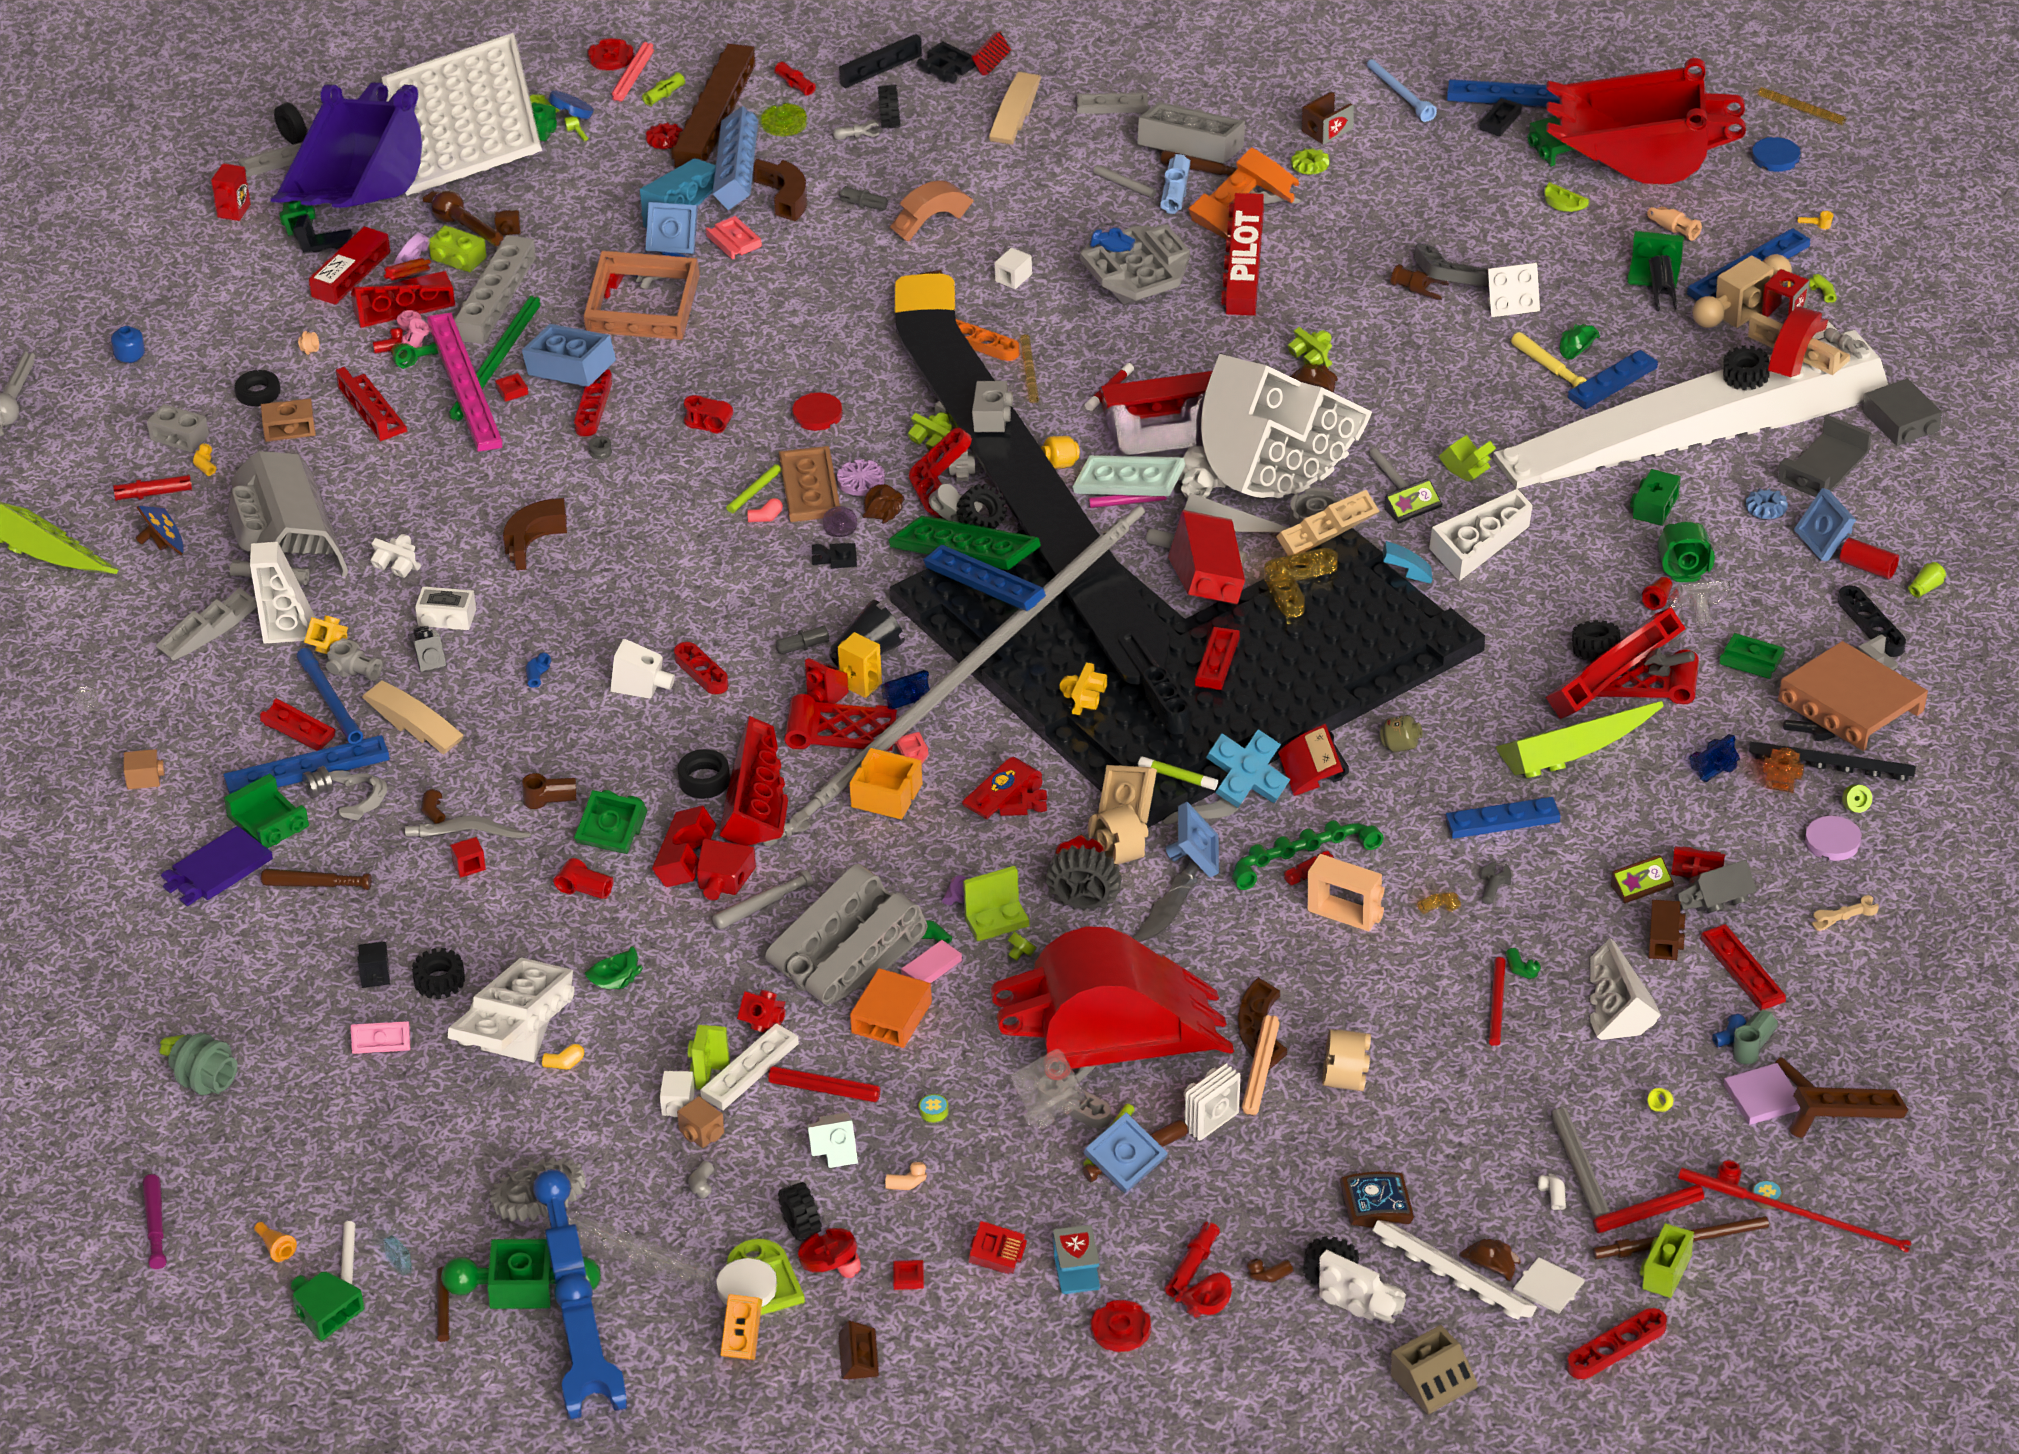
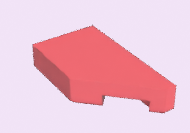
[894,732,928,764]

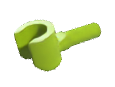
[564,116,589,141]

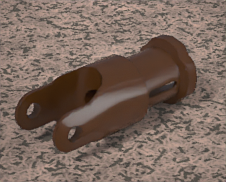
[1390,264,1449,300]

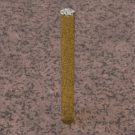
[1758,87,1846,126]
[1020,334,1039,403]

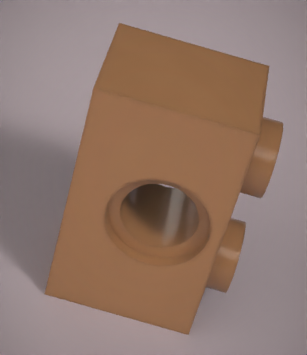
[261,398,316,442]

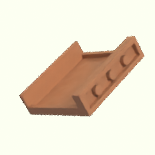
[1778,641,1928,751]

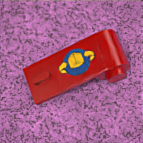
[962,756,1043,819]

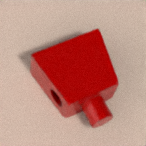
[697,839,756,900]

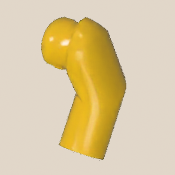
[193,443,216,476]
[542,1044,585,1070]

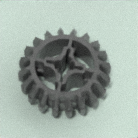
[1046,845,1122,911]

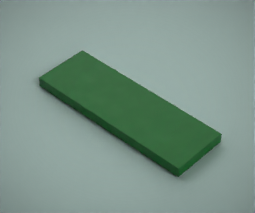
[889,515,1041,570]

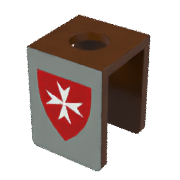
[1302,91,1354,145]

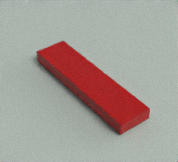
[1701,924,1786,1011]

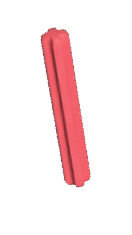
[612,42,654,102]

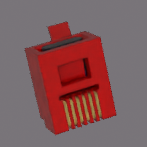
[969,1221,1027,1274]

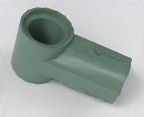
[1733,1009,1778,1064]

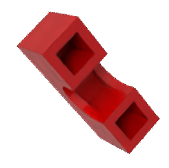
[652,805,717,887]

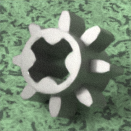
[949,450,975,481]

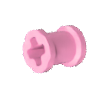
[401,319,430,348]

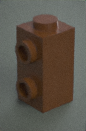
[1649,899,1686,960]

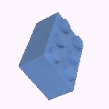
[522,324,616,387]

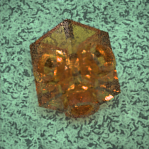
[1763,748,1805,793]

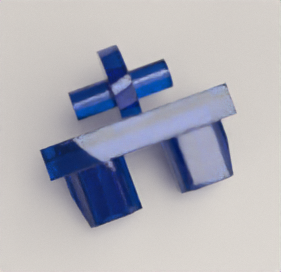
[881,670,930,710]
[1689,734,1740,782]

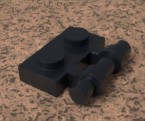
[917,41,976,83]

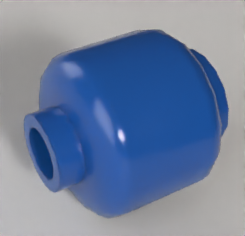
[111,326,145,363]

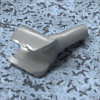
[636,275,664,289]

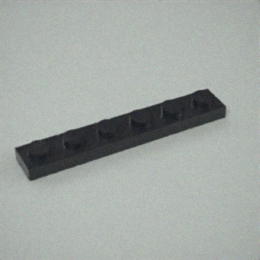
[1749,741,1917,781]

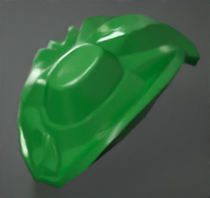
[1559,324,1600,359]
[585,946,643,990]

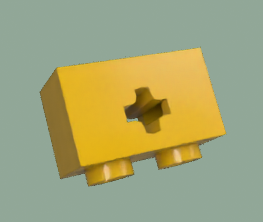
[838,632,882,698]

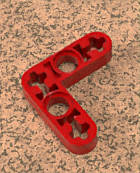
[909,428,972,519]

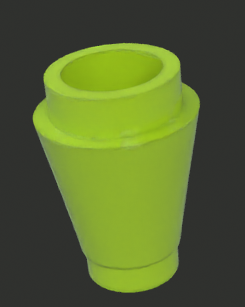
[1908,562,1946,598]

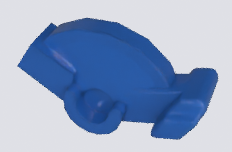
[1090,228,1135,252]

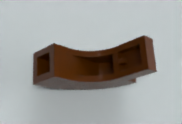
[753,159,808,221]
[503,498,567,570]

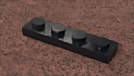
[839,34,922,89]

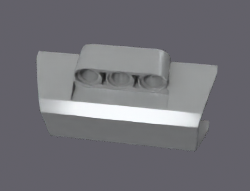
[227,451,348,577]

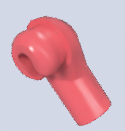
[748,498,783,522]

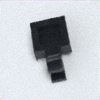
[812,543,857,569]

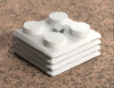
[1183,1064,1240,1141]

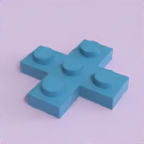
[1206,729,1290,808]

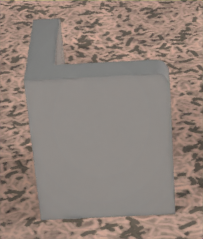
[1858,634,1898,670]

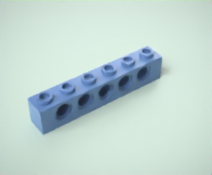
[713,106,758,210]

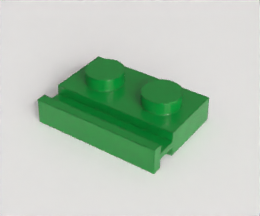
[1720,633,1785,679]

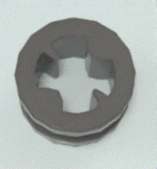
[588,436,612,459]

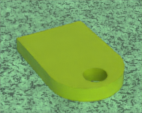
[727,1239,805,1315]

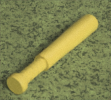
[1511,332,1587,388]

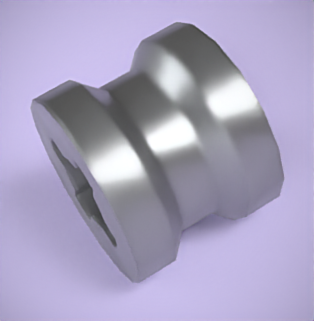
[302,766,333,799]

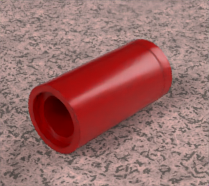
[1840,537,1899,579]

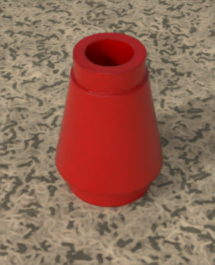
[1642,577,1672,610]

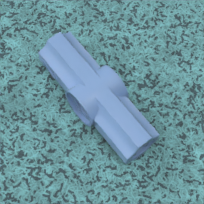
[1161,154,1190,214]

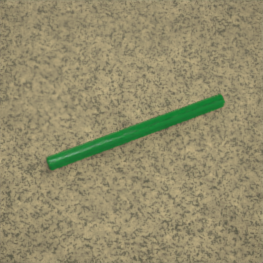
[449,296,541,421]

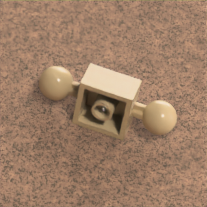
[1692,254,1792,328]

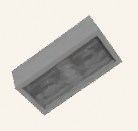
[1138,102,1245,163]

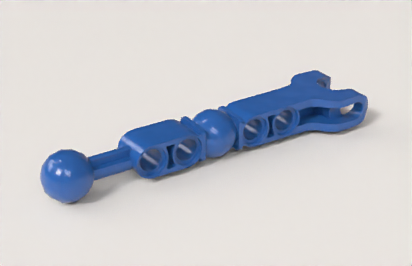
[533,1169,627,1420]

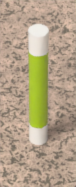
[1138,757,1218,790]

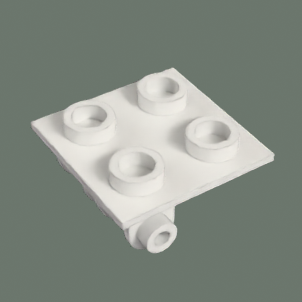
[1487,263,1540,317]

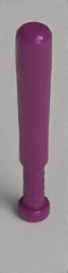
[142,1174,167,1269]

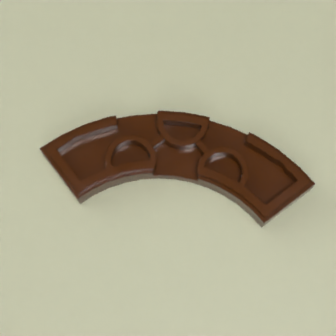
[1238,977,1287,1071]

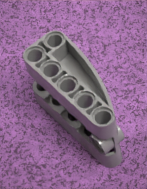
[765,864,927,1005]

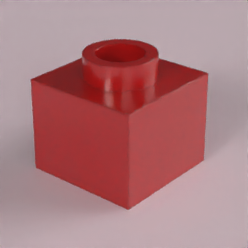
[450,837,486,878]

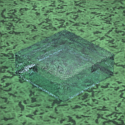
[383,1235,412,1276]

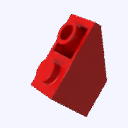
[805,658,849,704]

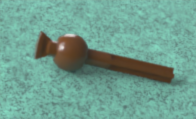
[423,190,504,246]

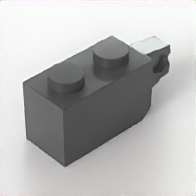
[1674,859,1757,914]

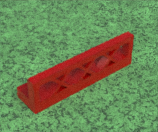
[335,366,407,441]

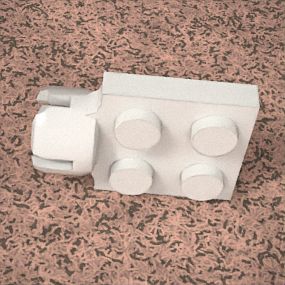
[1178,446,1226,498]
[1319,1250,1406,1324]

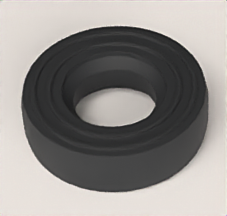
[274,102,307,144]
[235,370,280,407]

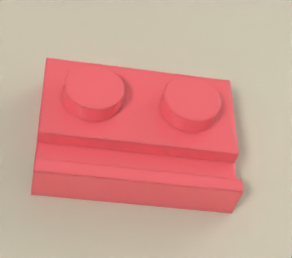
[706,216,762,259]

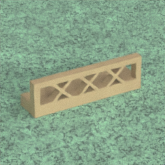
[1748,312,1850,375]

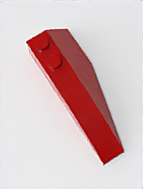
[719,716,788,846]

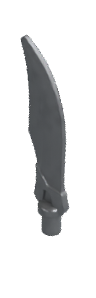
[1132,862,1200,942]

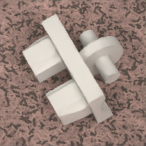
[370,534,422,578]

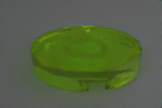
[761,103,808,137]

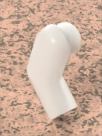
[1538,1174,1566,1210]

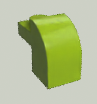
[1438,435,1496,481]

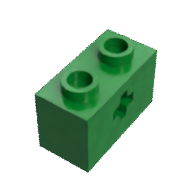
[1630,469,1681,526]

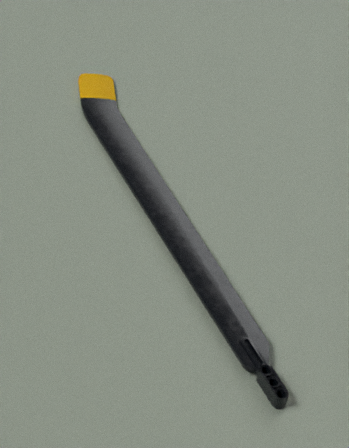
[895,274,1190,734]

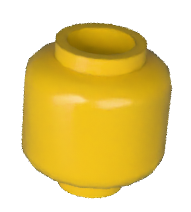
[1041,435,1080,469]

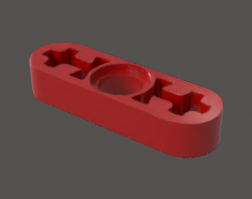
[674,642,729,695]

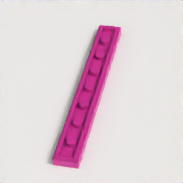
[427,313,502,452]

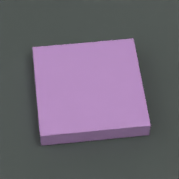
[1724,1063,1800,1125]

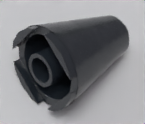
[830,600,905,667]

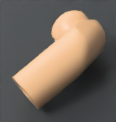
[886,1162,927,1190]

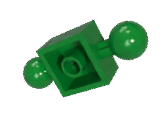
[441,1239,601,1309]

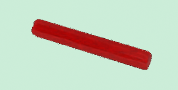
[384,258,431,280]
[768,1066,881,1102]
[1593,1185,1705,1234]

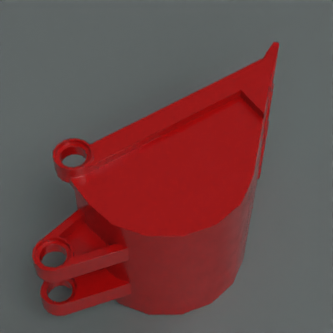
[1547,58,1746,184]
[990,926,1234,1080]

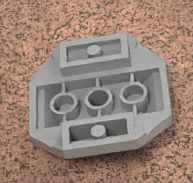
[1080,224,1190,305]

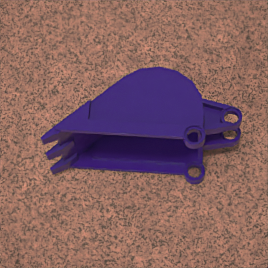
[270,82,422,208]

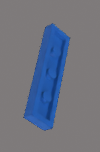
[1568,350,1658,410]
[1445,797,1560,839]

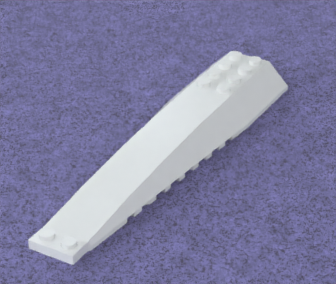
[1493,330,1888,489]

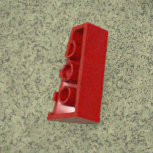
[351,270,455,328]

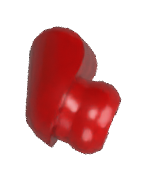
[373,328,404,354]

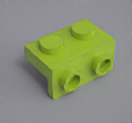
[688,1025,730,1090]

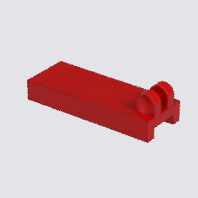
[260,698,336,751]

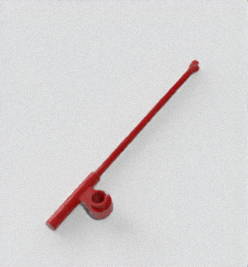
[1678,1160,1911,1252]

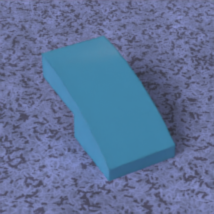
[1383,541,1432,584]

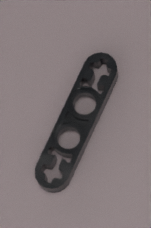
[1838,585,1906,657]

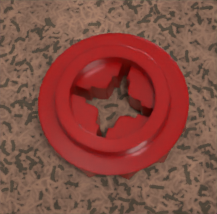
[646,122,683,149]

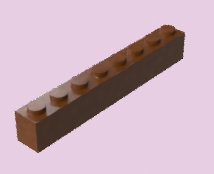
[671,43,756,169]

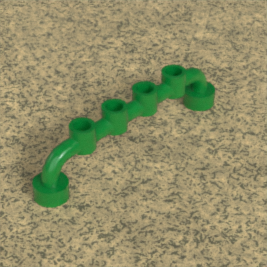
[1232,820,1384,890]

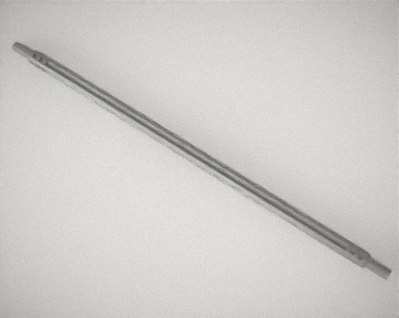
[799,505,1145,820]

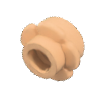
[298,331,319,355]

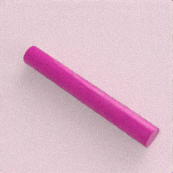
[1089,495,1167,508]

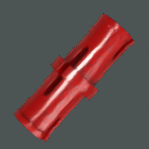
[774,61,816,96]

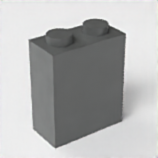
[1863,378,1942,446]

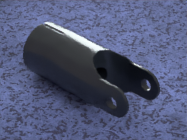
[1649,255,1677,312]

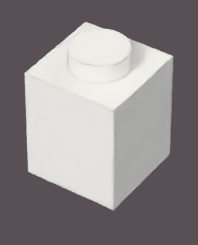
[995,248,1032,289]
[660,1071,695,1117]

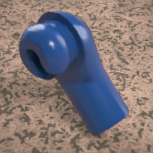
[526,653,551,688]
[1712,1014,1747,1048]

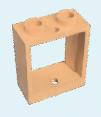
[1308,854,1384,931]

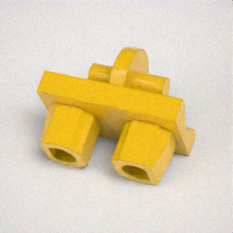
[1059,662,1107,715]

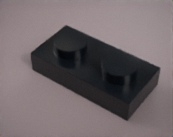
[1479,98,1522,137]

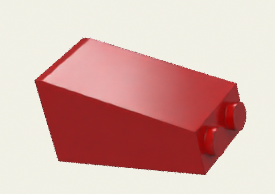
[1168,510,1245,604]

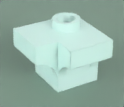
[807,1112,858,1168]

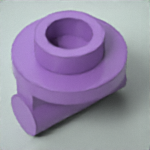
[942,875,966,905]

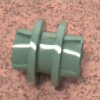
[168,1032,238,1095]

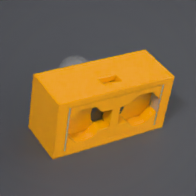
[721,1294,763,1360]

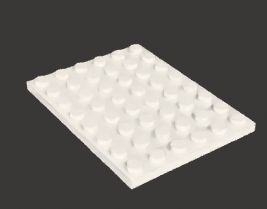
[382,33,542,196]

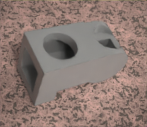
[929,484,983,524]

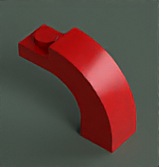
[1768,306,1828,377]

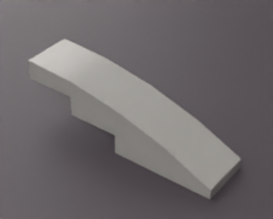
[155,587,257,661]

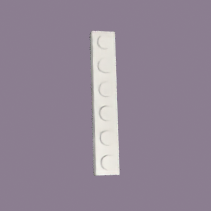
[1373,1220,1537,1319]

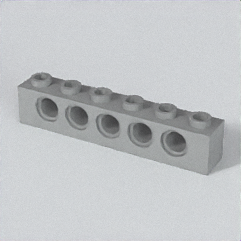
[454,235,536,345]

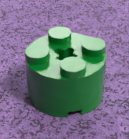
[1657,522,1715,583]

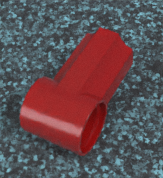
[553,858,614,899]

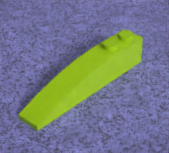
[0,501,119,574]
[1496,701,1664,779]

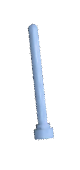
[1367,59,1437,122]

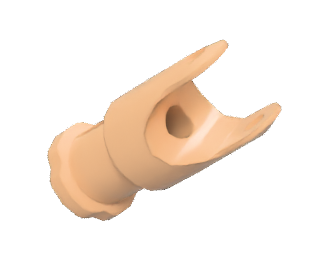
[1647,207,1702,241]

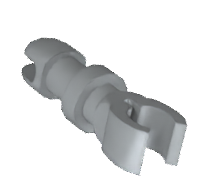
[833,120,880,140]
[1824,328,1869,359]
[761,811,811,847]

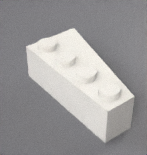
[1429,489,1532,581]
[250,542,316,643]

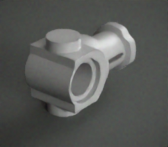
[326,638,383,681]

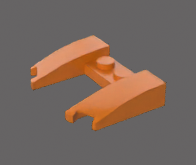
[1188,147,1299,239]

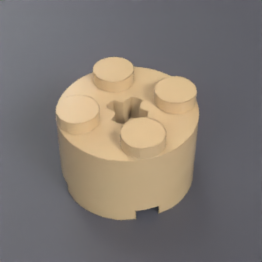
[1088,804,1148,865]
[1322,1029,1371,1091]

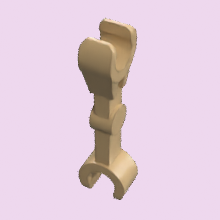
[1812,895,1879,931]

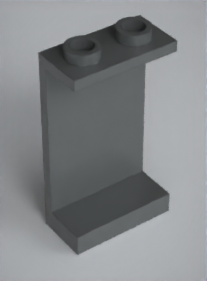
[1778,415,1872,497]

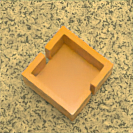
[849,748,923,820]

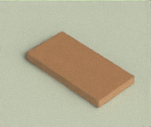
[779,446,841,522]

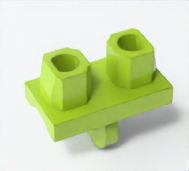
[1287,327,1332,368]
[908,412,952,451]

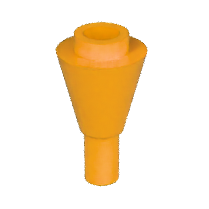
[254,1222,297,1262]

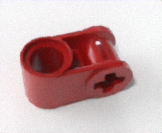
[684,395,734,434]

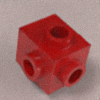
[737,989,786,1033]

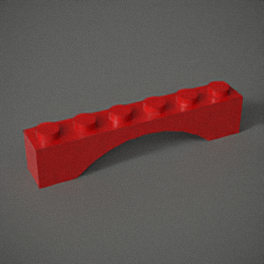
[1546,607,1686,719]

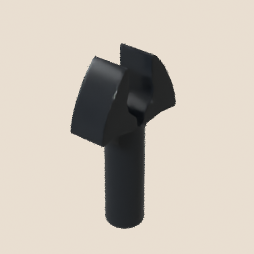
[1783,719,1835,741]

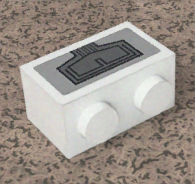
[415,587,476,630]

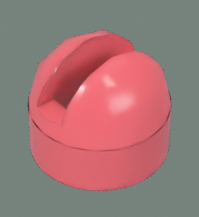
[837,1253,861,1278]

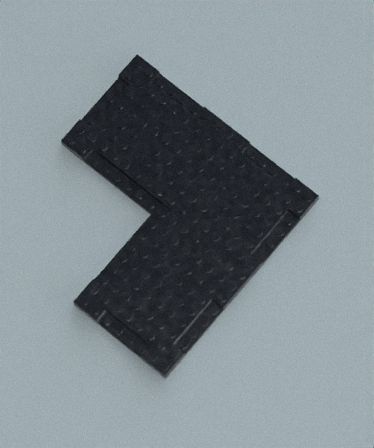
[890,524,1485,828]

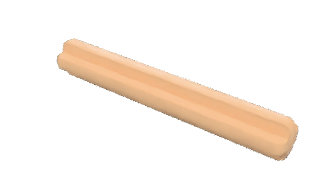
[1242,1015,1280,1115]

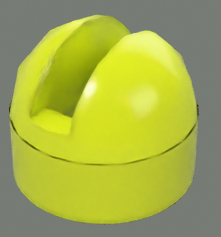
[1648,1088,1674,1112]

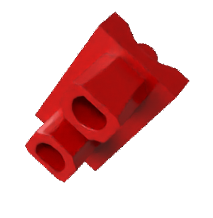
[1671,846,1726,878]

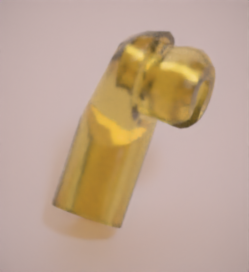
[1417,892,1461,914]

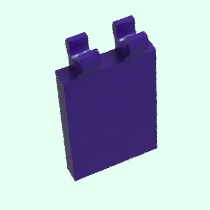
[161,826,273,906]

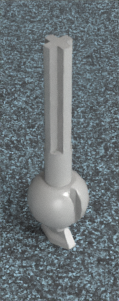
[0,351,35,436]

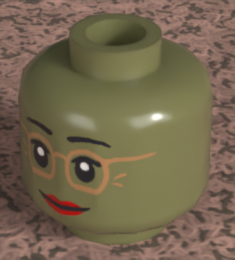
[1380,715,1423,752]

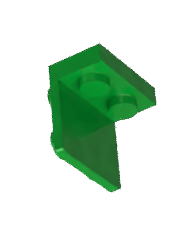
[1627,231,1684,289]

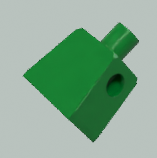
[291,1271,364,1342]

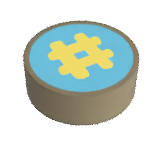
[1752,1180,1783,1209]

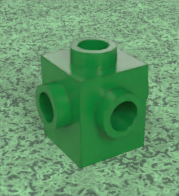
[532,102,557,141]
[279,201,316,236]

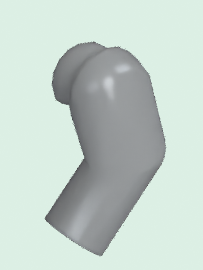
[688,1161,714,1199]

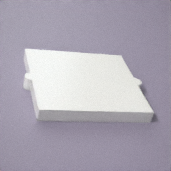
[1513,1257,1585,1314]

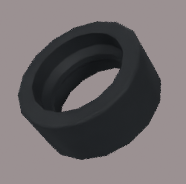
[677,749,730,799]

